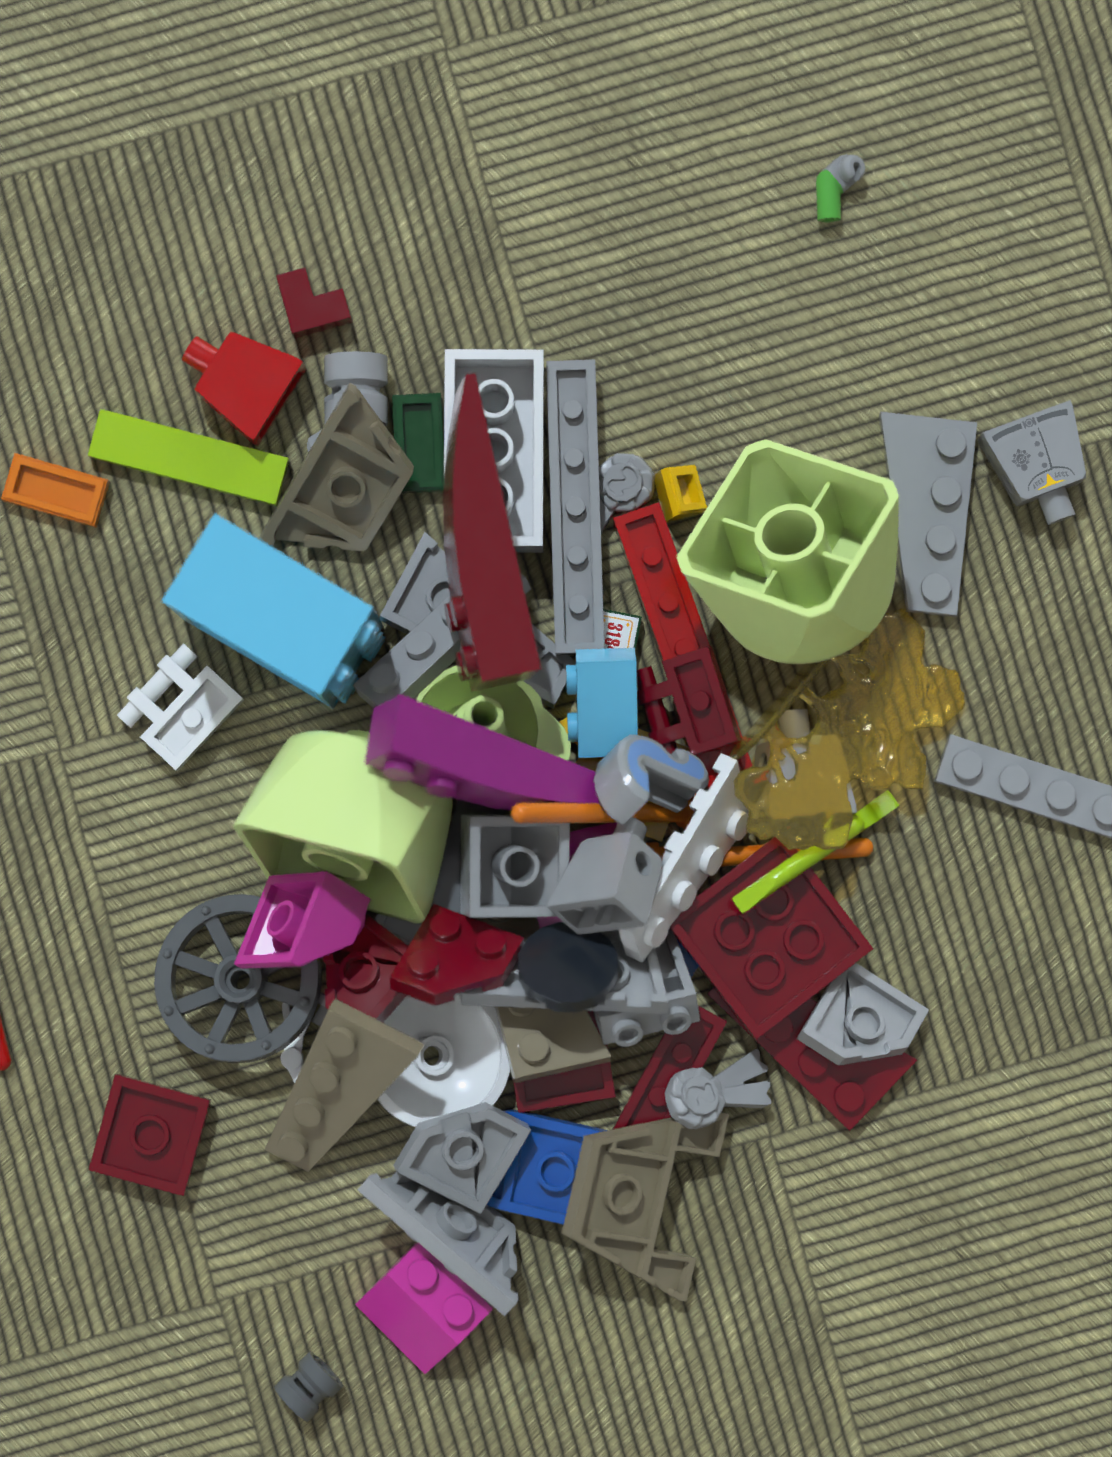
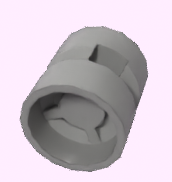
[324,351,388,426]

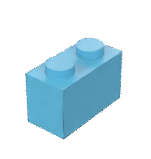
[566,648,638,758]

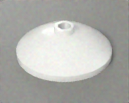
[377,994,510,1127]

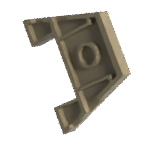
[562,1111,729,1302]

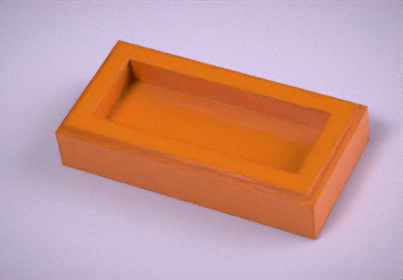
[1,453,110,528]

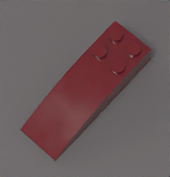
[443,373,541,692]

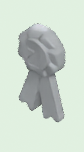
[550,453,655,534]
[665,1049,772,1129]

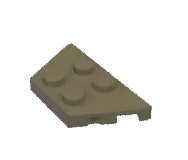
[259,383,414,551]

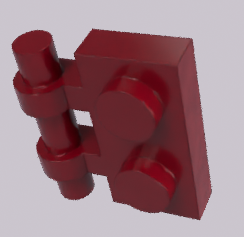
[637,646,742,755]

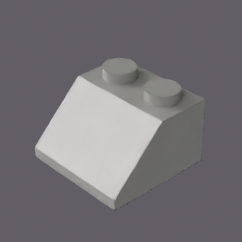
[460,814,569,918]

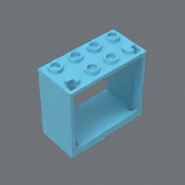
[162,513,386,709]

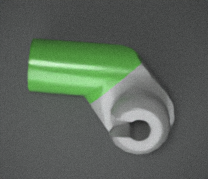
[816,154,865,222]

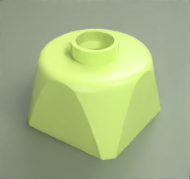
[677,439,899,664]
[233,730,453,924]

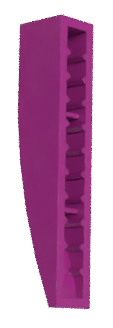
[364,694,648,811]

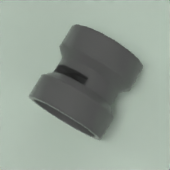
[274,1351,344,1422]

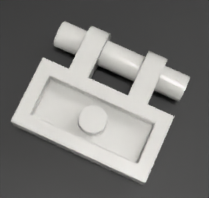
[117,643,244,771]

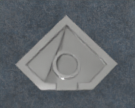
[797,963,929,1066]
[393,1102,531,1214]

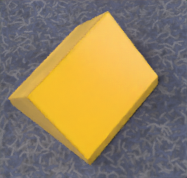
[655,465,707,523]

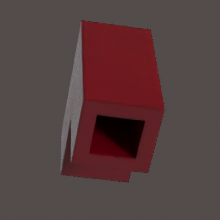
[276,267,353,339]

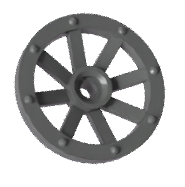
[154,894,322,1063]

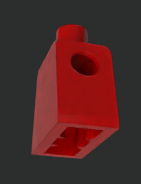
[182,332,307,447]

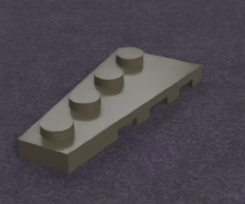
[264,999,425,1172]

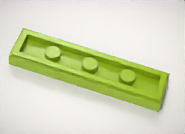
[88,409,289,507]

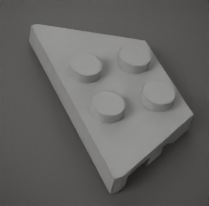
[357,1172,518,1316]

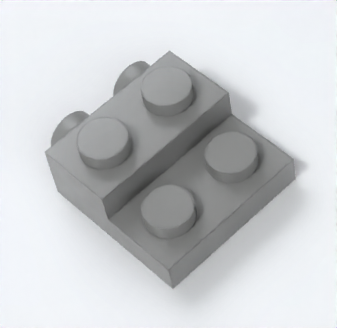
[593,929,700,1047]

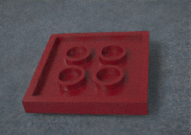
[669,831,874,1040]

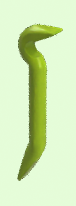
[732,790,899,913]

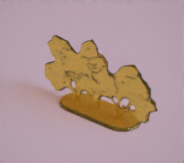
[729,608,965,850]

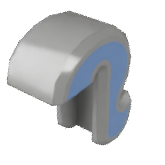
[594,734,709,825]

